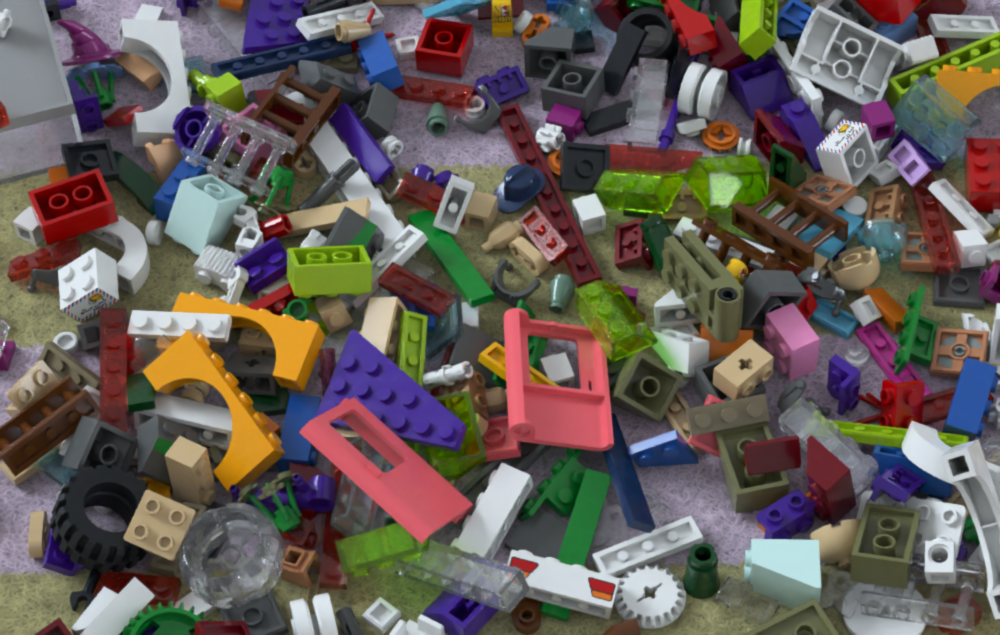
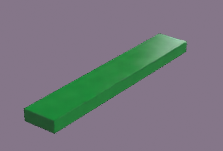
[408,209,494,308]
[540,468,612,622]

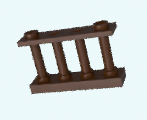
[239,64,341,169]
[732,176,849,270]
[692,216,788,271]
[0,376,102,477]

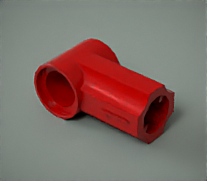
[257,213,293,243]

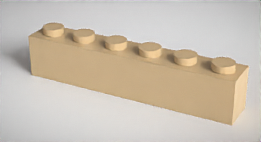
[336,297,408,449]

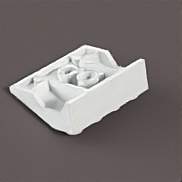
[789,5,905,106]

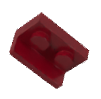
[614,218,653,271]

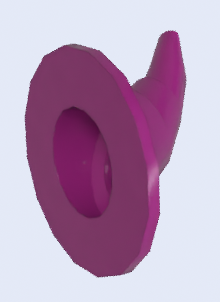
[57,19,124,66]

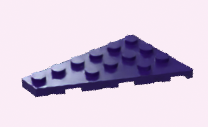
[241,0,327,55]
[315,330,467,452]

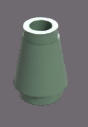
[426,102,450,136]
[549,274,575,313]

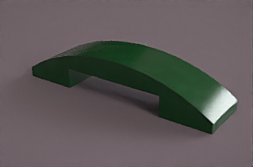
[113,150,161,216]

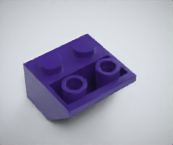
[729,54,794,121]
[422,576,500,635]

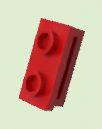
[879,379,924,429]

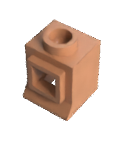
[276,545,323,588]

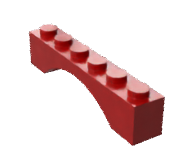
[659,0,718,56]

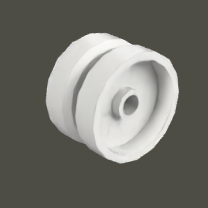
[677,62,728,121]
[289,593,338,635]

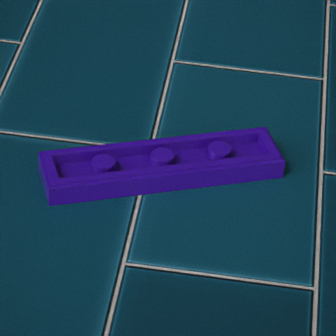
[329,103,395,185]

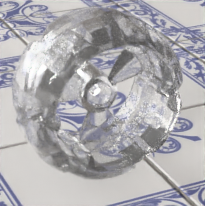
[178,502,286,609]

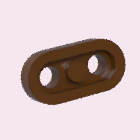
[508,592,541,635]

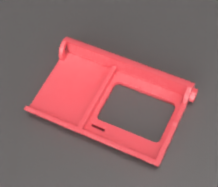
[503,308,614,451]
[299,397,474,544]

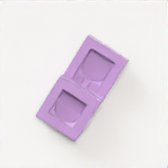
[887,138,931,187]

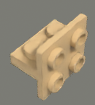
[5,360,60,417]
[123,490,196,561]

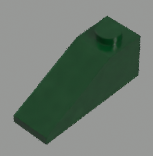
[768,143,807,194]

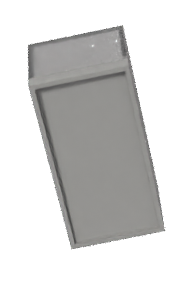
[0,0,83,185]

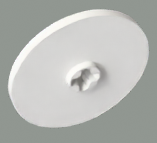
[843,583,928,635]

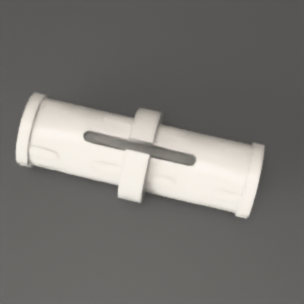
[423,361,473,389]

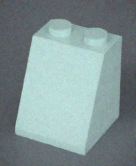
[164,173,248,256]
[744,539,821,609]

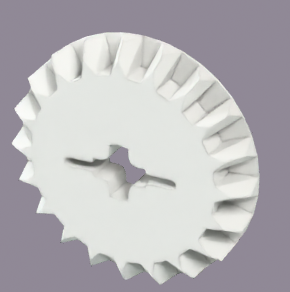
[614,563,686,629]

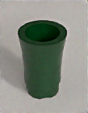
[639,214,676,272]
[682,543,720,599]

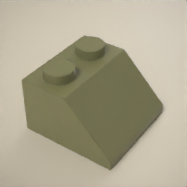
[610,351,684,423]

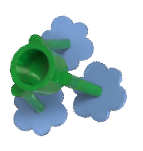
[66,62,125,111]

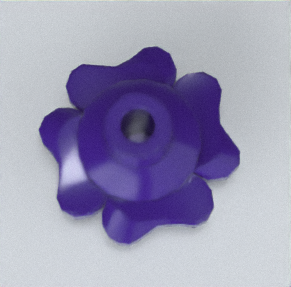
[432,170,459,191]

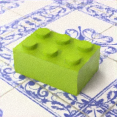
[287,245,372,298]

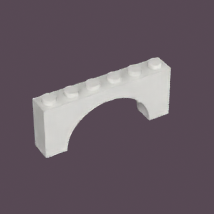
[118,19,193,147]
[940,439,1000,620]

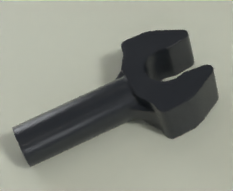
[70,568,102,612]

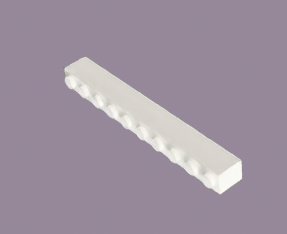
[285,91,416,267]

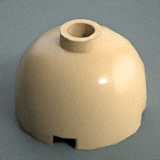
[827,246,881,293]
[810,519,861,568]

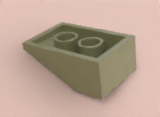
[714,421,790,514]
[851,503,921,589]

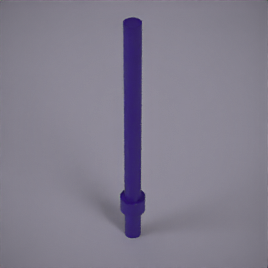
[657,54,699,158]

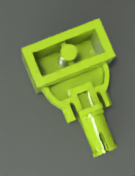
[188,69,248,125]

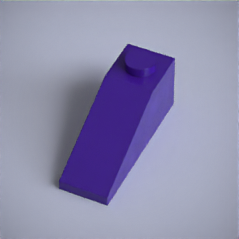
[780,98,825,173]

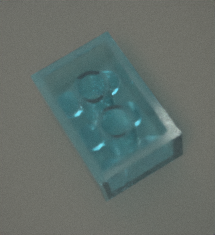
[891,74,981,164]

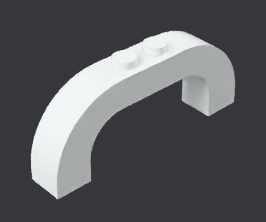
[13,206,150,295]
[902,421,1000,502]

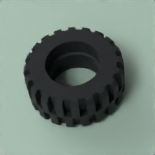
[51,465,154,573]

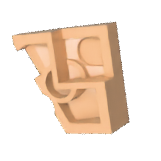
[115,52,164,91]
[145,138,187,185]

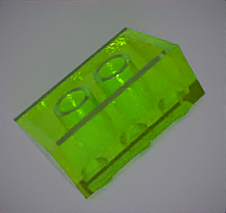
[684,155,767,213]
[594,168,687,214]
[575,280,658,362]
[423,391,487,481]
[335,523,430,578]

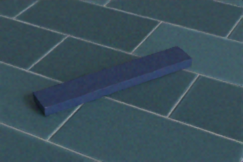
[211,35,352,80]
[602,413,655,533]

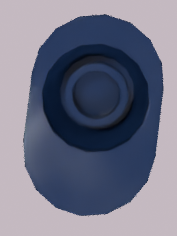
[493,164,545,214]

